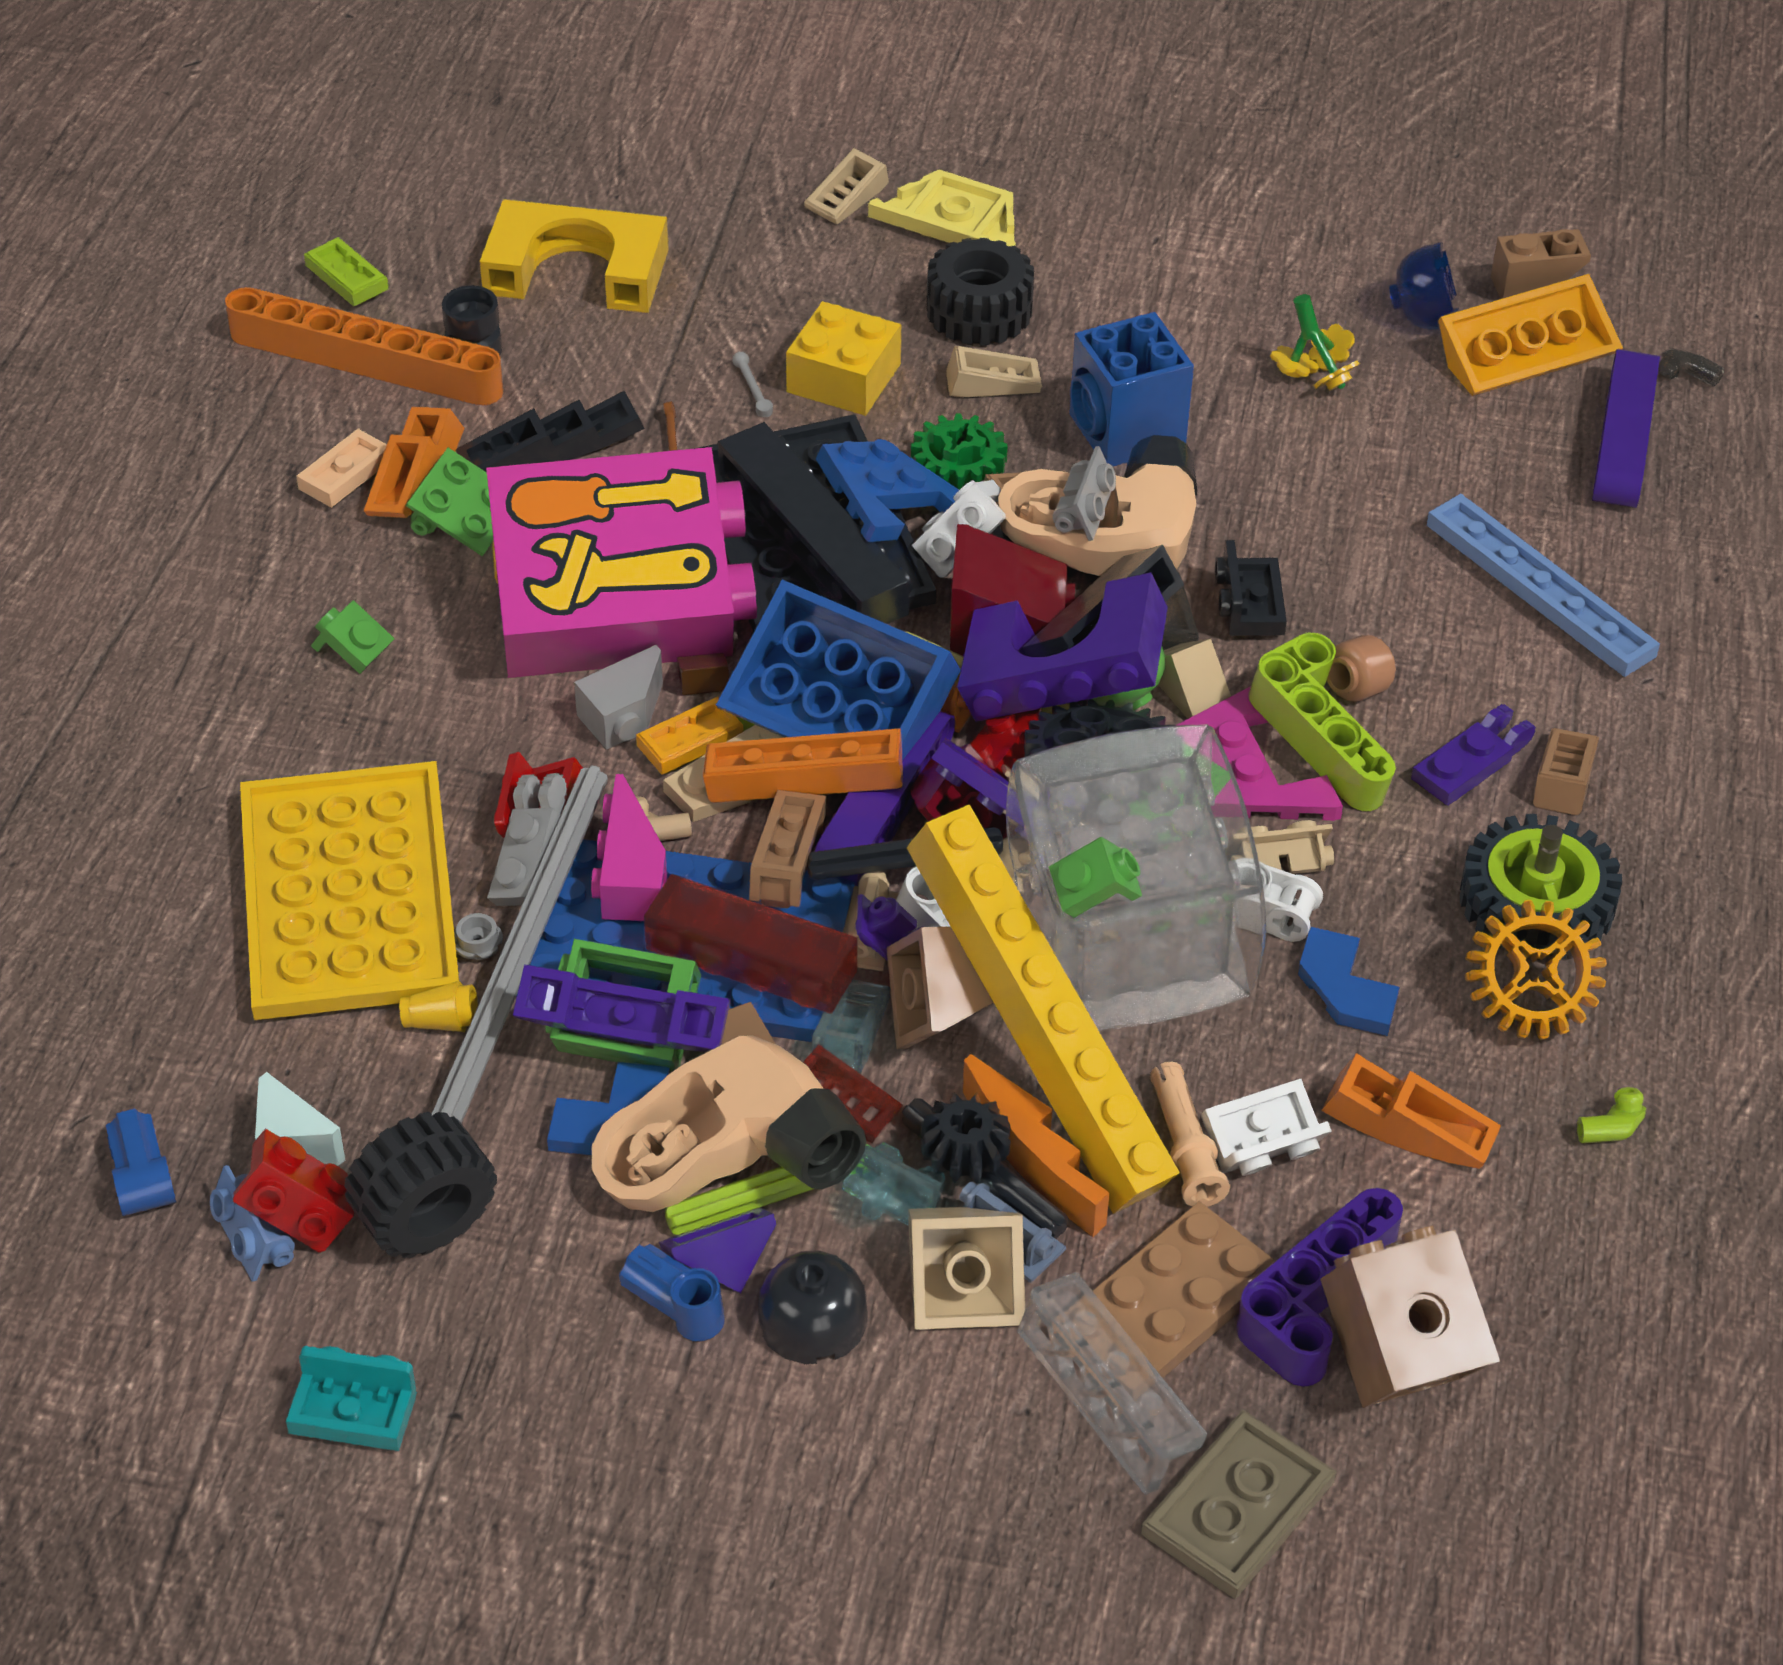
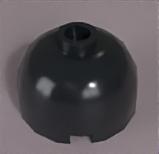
[758,1250,868,1364]

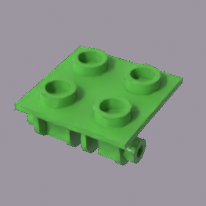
[406,447,493,556]

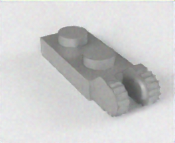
[487,773,567,906]

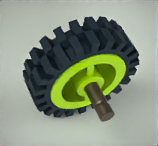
[1459,814,1622,960]

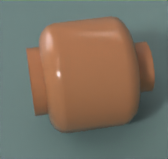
[1327,635,1396,701]

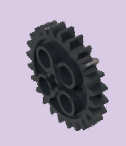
[1024,699,1184,800]

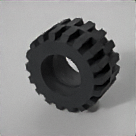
[926,238,1034,345]
[344,1112,497,1258]

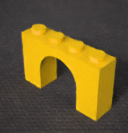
[480,199,668,313]

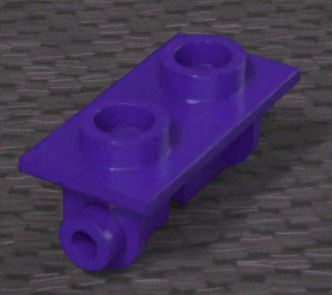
[855,894,924,961]

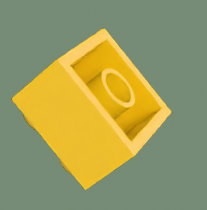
[786,301,901,416]

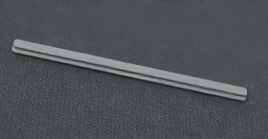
[432,765,608,1124]

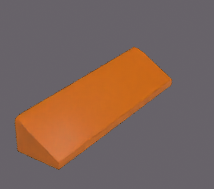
[703,729,903,803]

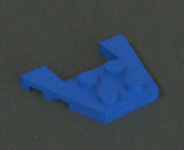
[816,439,959,542]

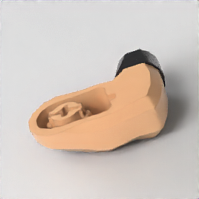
[998,435,1198,576]

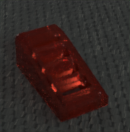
[803,1044,903,1144]

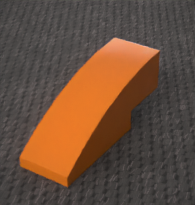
[364,407,465,518]
[1321,1053,1501,1169]

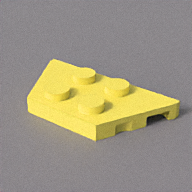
[868,170,1015,246]

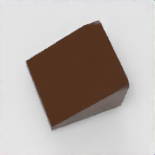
[677,653,729,695]

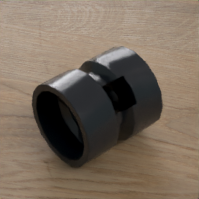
[441,285,502,355]

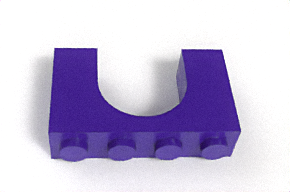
[957,573,1168,721]

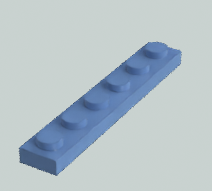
[1426,494,1660,677]

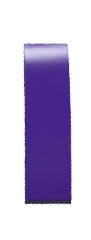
[513,964,730,1052]

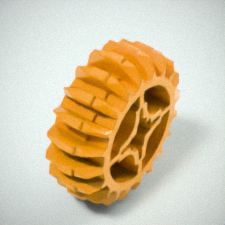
[1465,900,1607,1040]

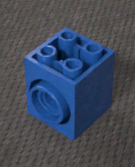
[1069,312,1194,467]

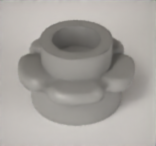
[454,913,503,960]

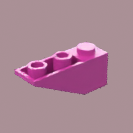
[591,774,667,922]

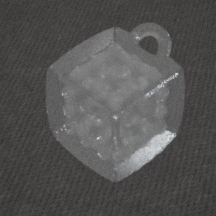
[1006,724,1266,1031]

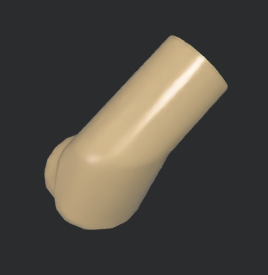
[636,796,692,841]

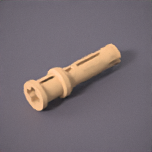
[1150,1061,1230,1207]

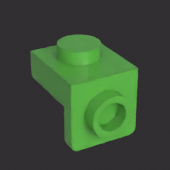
[311,600,395,674]
[1049,837,1142,918]

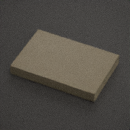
[1141,1410,1337,1600]

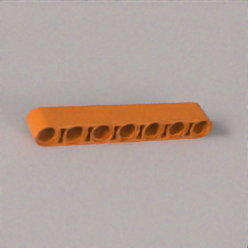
[225,287,503,405]

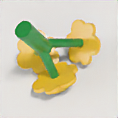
[1270,294,1360,391]

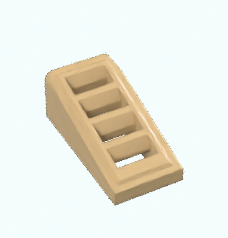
[804,148,889,225]
[946,346,1042,397]

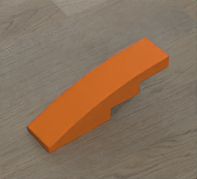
[963,1054,1110,1237]

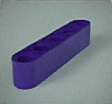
[1592,349,1660,508]
[814,711,955,886]

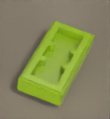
[304,237,389,306]

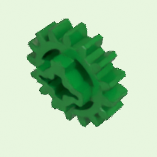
[911,413,1008,490]

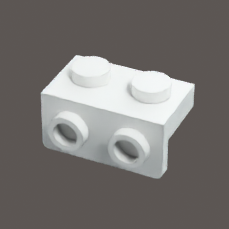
[912,480,1006,578]
[1200,1079,1332,1176]

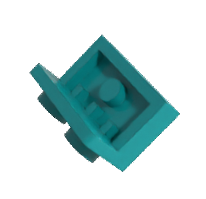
[286,1346,417,1451]

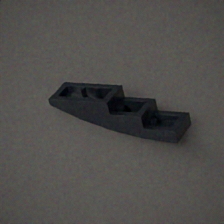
[456,390,645,473]

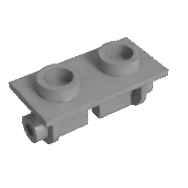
[1053,446,1116,541]

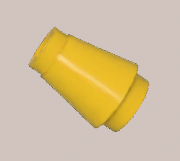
[399,981,479,1032]

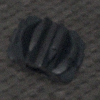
[921,1092,1011,1185]

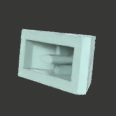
[255,1072,345,1166]

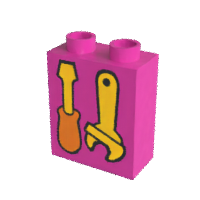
[486,447,757,678]

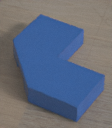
[1298,927,1400,1036]
[547,1062,670,1155]

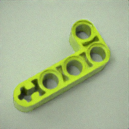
[1249,632,1396,811]

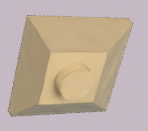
[908,1207,1025,1329]

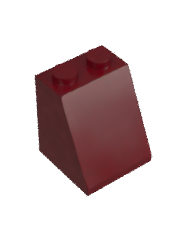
[950,524,1075,656]

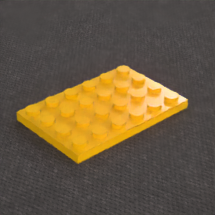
[240,761,459,1020]

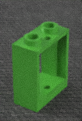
[545,939,701,1073]

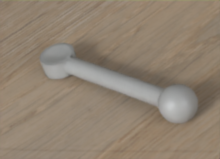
[732,351,773,417]

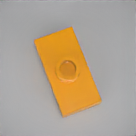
[636,696,744,775]

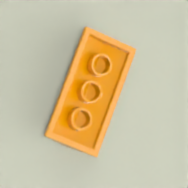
[1438,274,1623,396]

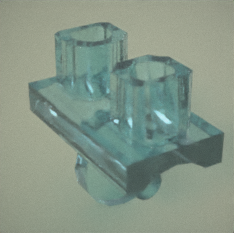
[841,1142,945,1226]

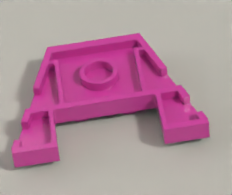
[1176,686,1343,821]

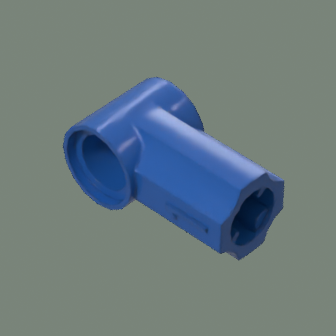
[106,1109,176,1216]
[619,1244,725,1341]

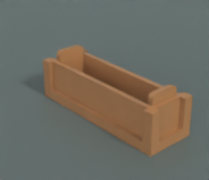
[749,790,826,908]

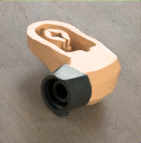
[592,1035,866,1212]

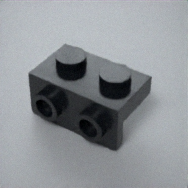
[1215,540,1287,636]

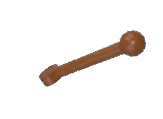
[663,401,677,451]

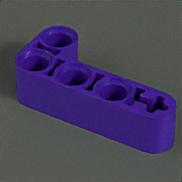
[1237,1188,1403,1387]

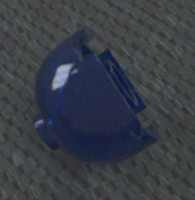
[1389,241,1459,330]

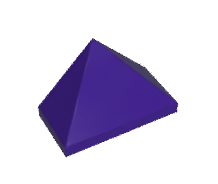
[659,1208,776,1293]

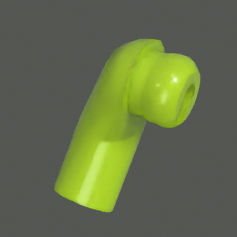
[1577,1087,1646,1143]

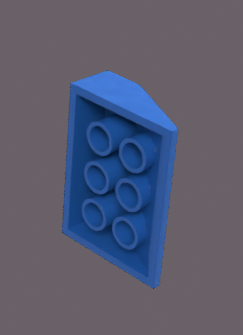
[716,580,961,761]

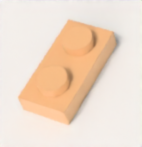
[296,429,387,508]

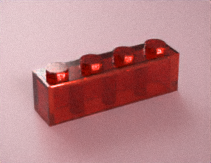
[644,874,858,1014]

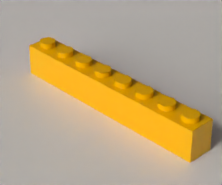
[907,805,1180,1214]

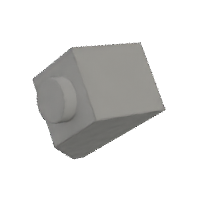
[574,645,663,750]

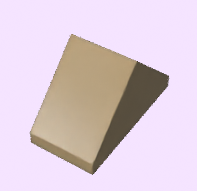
[1158,639,1231,719]

